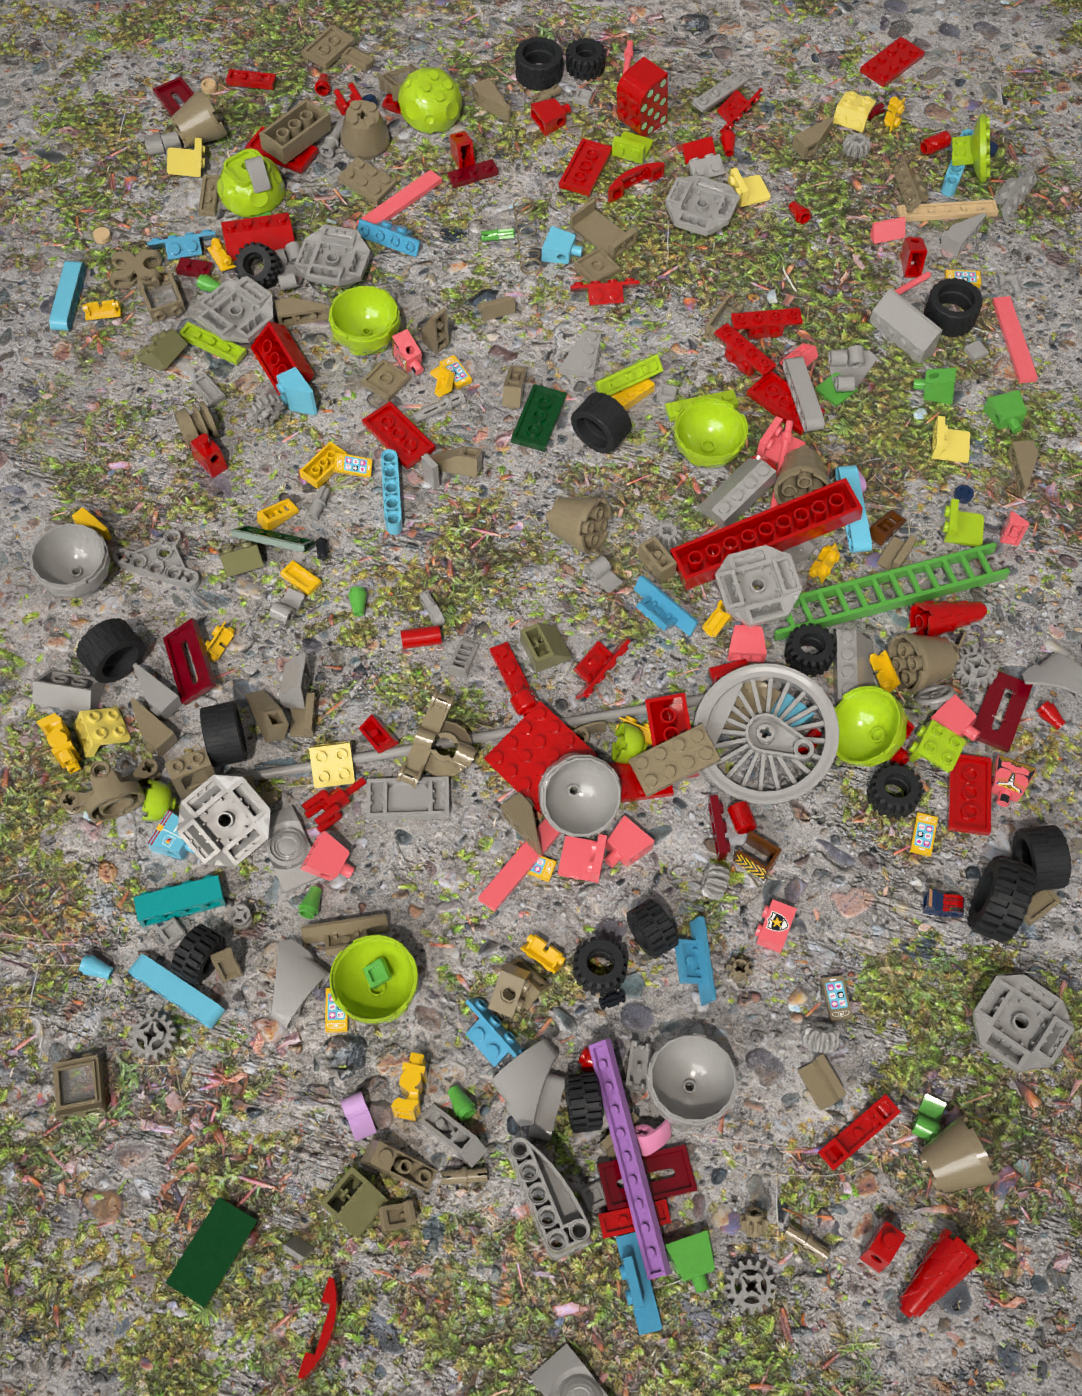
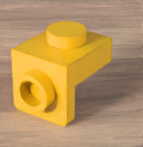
[430,365,455,397]

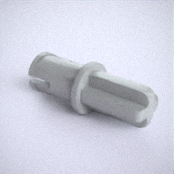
[307,485,330,521]

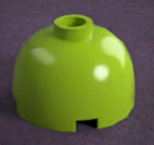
[611,723,647,764]
[141,779,176,822]

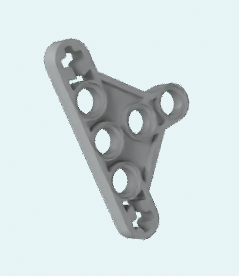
[113,529,201,590]

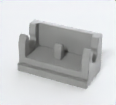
[624,1040,652,1094]

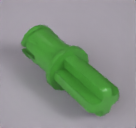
[481,228,515,242]

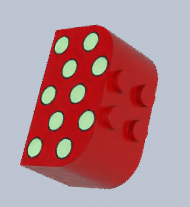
[616,57,668,137]

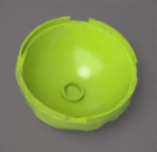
[398,67,463,134]
[674,398,748,468]
[833,686,907,767]
[329,935,419,1024]

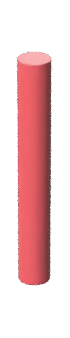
[894,271,931,295]

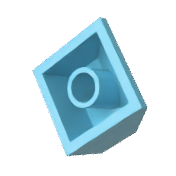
[276,367,318,415]

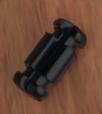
[316,537,329,561]
[598,990,626,1010]

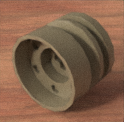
[174,401,218,448]

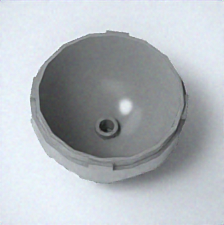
[29,523,111,599]
[538,753,621,837]
[647,1033,739,1128]

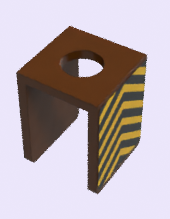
[733,831,782,880]

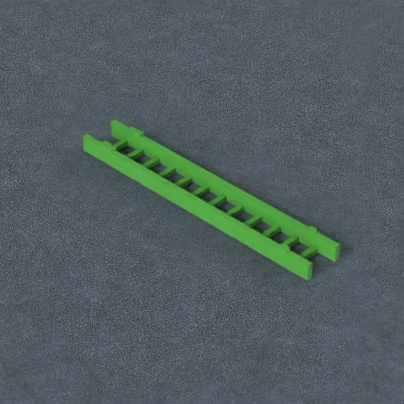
[773,542,1010,641]

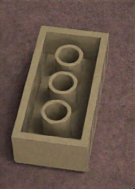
[259,99,331,164]

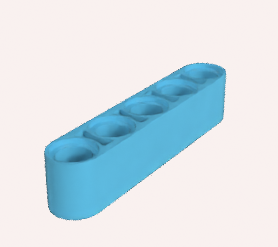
[941,129,973,197]
[49,261,86,331]
[381,449,403,535]
[835,465,872,553]
[128,953,225,1029]

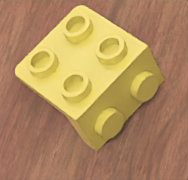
[833,91,876,133]
[167,138,205,177]
[728,168,771,207]

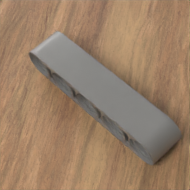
[783,356,825,432]

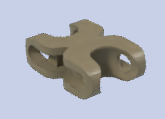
[110,250,162,289]

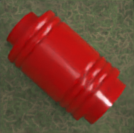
[920,131,951,155]

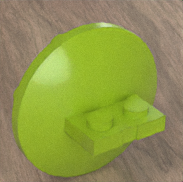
[952,113,990,183]

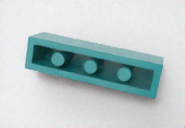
[133,875,226,928]

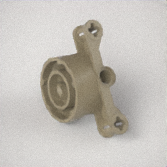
[396,689,477,789]
[60,758,161,821]

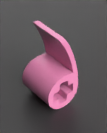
[634,1119,671,1156]

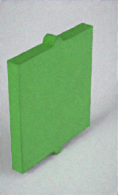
[815,372,858,407]

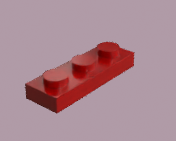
[226,69,277,90]
[489,642,530,697]
[598,1199,671,1239]

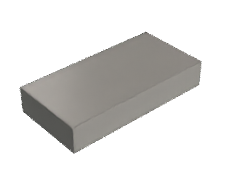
[191,373,226,408]
[421,453,440,490]

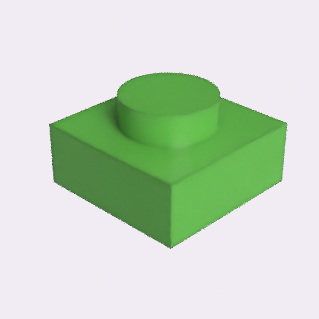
[363,958,392,989]

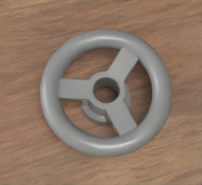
[915,685,955,710]

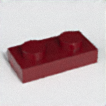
[176,257,214,278]

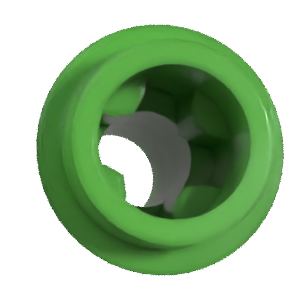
[196,274,221,292]
[348,587,367,617]
[298,886,322,919]
[447,1085,476,1121]

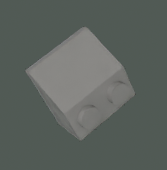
[277,653,311,709]

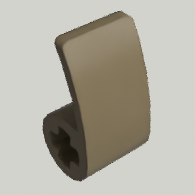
[573,721,607,746]

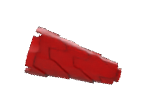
[909,600,987,637]
[899,1227,982,1319]

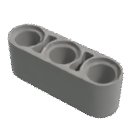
[528,1073,565,1142]

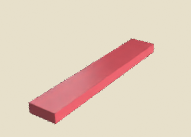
[357,170,442,226]
[992,296,1038,384]
[478,818,561,912]

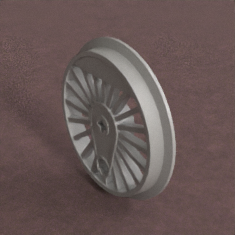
[693,663,839,805]

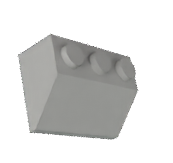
[32,670,106,713]

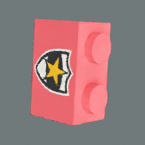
[755,899,797,953]

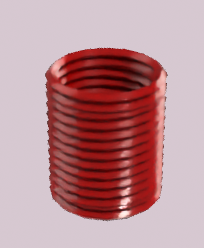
[727,801,757,834]

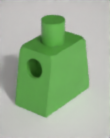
[913,368,956,404]
[983,390,1027,434]
[665,1230,715,1294]

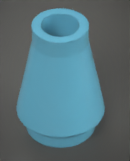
[79,954,114,980]

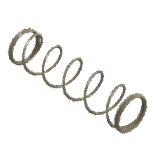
[513,197,542,275]

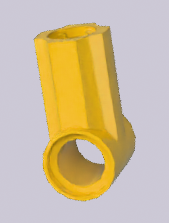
[702,599,733,637]

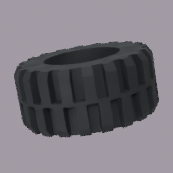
[968,855,1036,943]

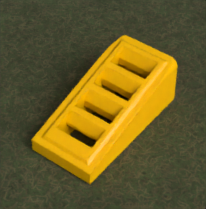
[257,498,299,531]
[72,507,112,541]

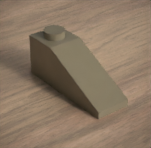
[275,297,330,327]
[421,308,449,354]
[502,365,527,409]
[1007,440,1039,498]
[130,697,178,758]
[500,792,542,855]

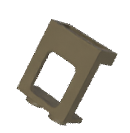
[165,747,216,800]

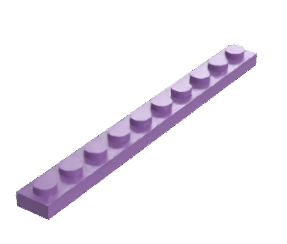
[588,1039,672,1280]

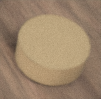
[201,78,218,94]
[93,227,111,244]

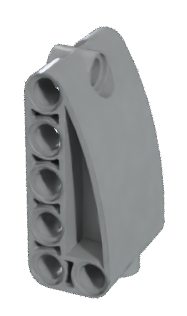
[505,1137,593,1261]

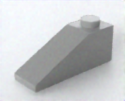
[940,213,987,256]
[133,663,182,721]
[419,1104,487,1168]

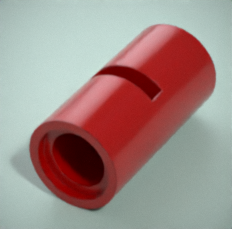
[400,625,442,649]

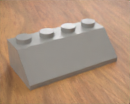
[869,288,942,364]
[697,458,776,528]
[833,629,873,707]

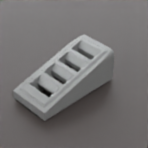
[448,639,479,679]

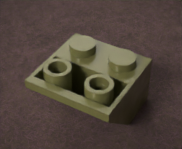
[137,328,188,371]
[218,539,264,577]
[520,623,572,673]
[320,1166,389,1238]

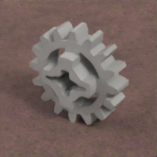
[246,394,285,429]
[954,648,999,689]
[128,1012,178,1062]
[724,1259,777,1315]

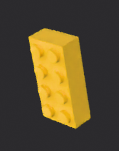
[610,378,655,410]
[299,441,348,489]

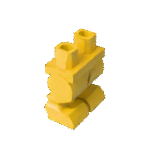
[36,713,82,774]
[391,1052,428,1121]

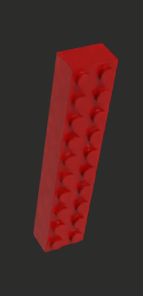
[670,478,863,591]

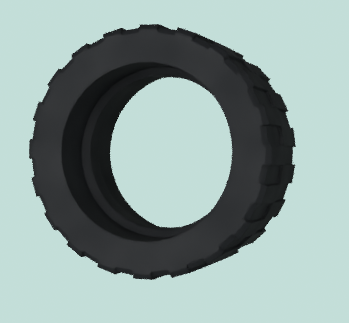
[515,37,563,91]
[924,278,983,337]
[571,392,632,454]
[76,618,146,683]
[200,701,248,768]
[1012,825,1071,892]

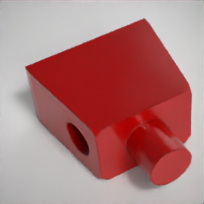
[530,98,571,136]
[449,131,475,169]
[901,237,928,278]
[190,433,228,478]
[859,1221,906,1273]

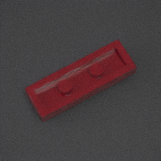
[447,159,499,189]
[708,795,731,861]

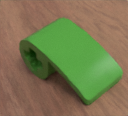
[911,1094,946,1142]

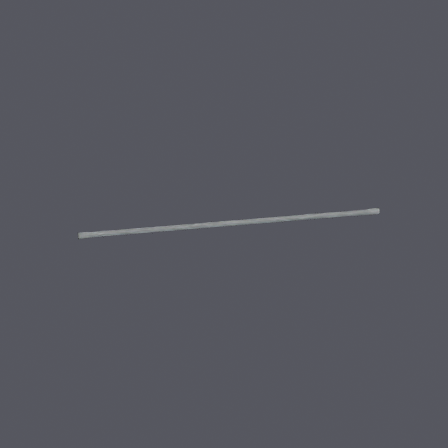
[225,681,777,781]

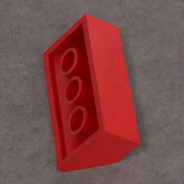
[221,212,295,261]
[250,321,315,395]
[645,693,699,779]

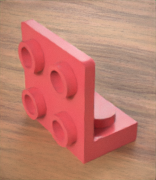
[756,416,805,465]
[558,834,607,883]

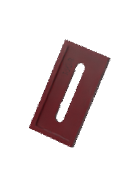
[152,76,194,117]
[163,618,216,705]
[973,671,1033,753]
[596,1145,697,1212]

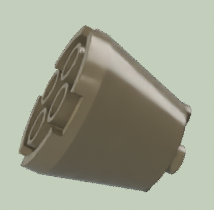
[169,89,228,148]
[340,100,390,160]
[774,445,831,505]
[546,496,612,554]
[887,633,959,693]
[919,1114,1000,1193]

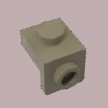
[378,1199,417,1232]

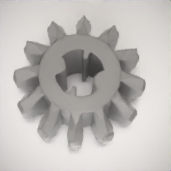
[842,131,871,160]
[651,520,683,552]
[700,863,730,901]
[801,1021,840,1054]

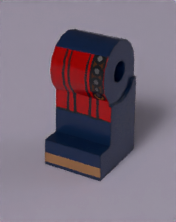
[922,889,964,918]

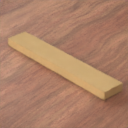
[896,200,999,222]

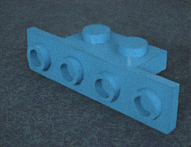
[357,219,421,257]
[147,229,217,261]
[633,575,699,637]
[675,916,716,1006]
[465,997,526,1067]
[615,1232,662,1336]

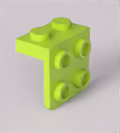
[612,131,653,164]
[942,498,984,547]
[908,719,966,773]

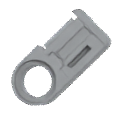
[419,590,445,626]

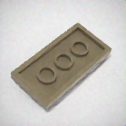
[628,724,721,797]

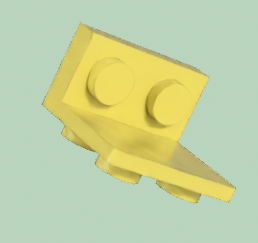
[931,416,970,463]
[73,707,131,758]
[309,740,355,788]

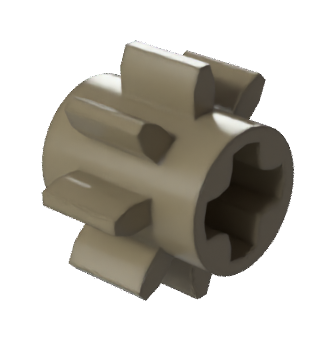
[725,956,753,984]
[740,1207,769,1238]

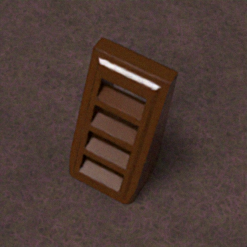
[870,510,907,546]

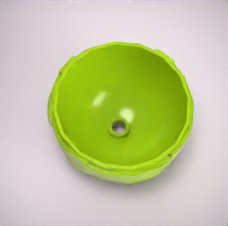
[217,149,286,218]
[329,286,401,356]

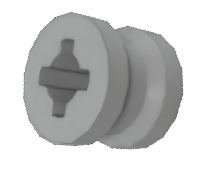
[229,904,253,930]

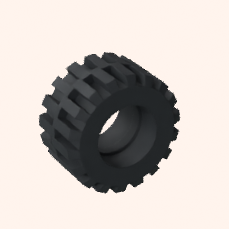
[566,38,606,81]
[233,242,282,289]
[784,623,837,677]
[867,763,923,820]
[626,899,679,959]
[171,924,226,985]
[573,936,628,996]
[564,1072,603,1133]

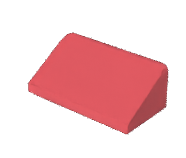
[870,217,905,244]
[779,343,818,367]
[1000,511,1029,546]

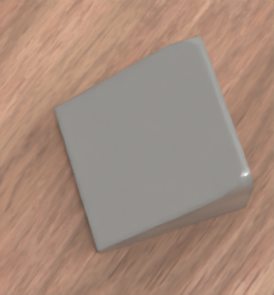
[283,1236,314,1263]

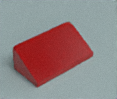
[358,714,399,754]

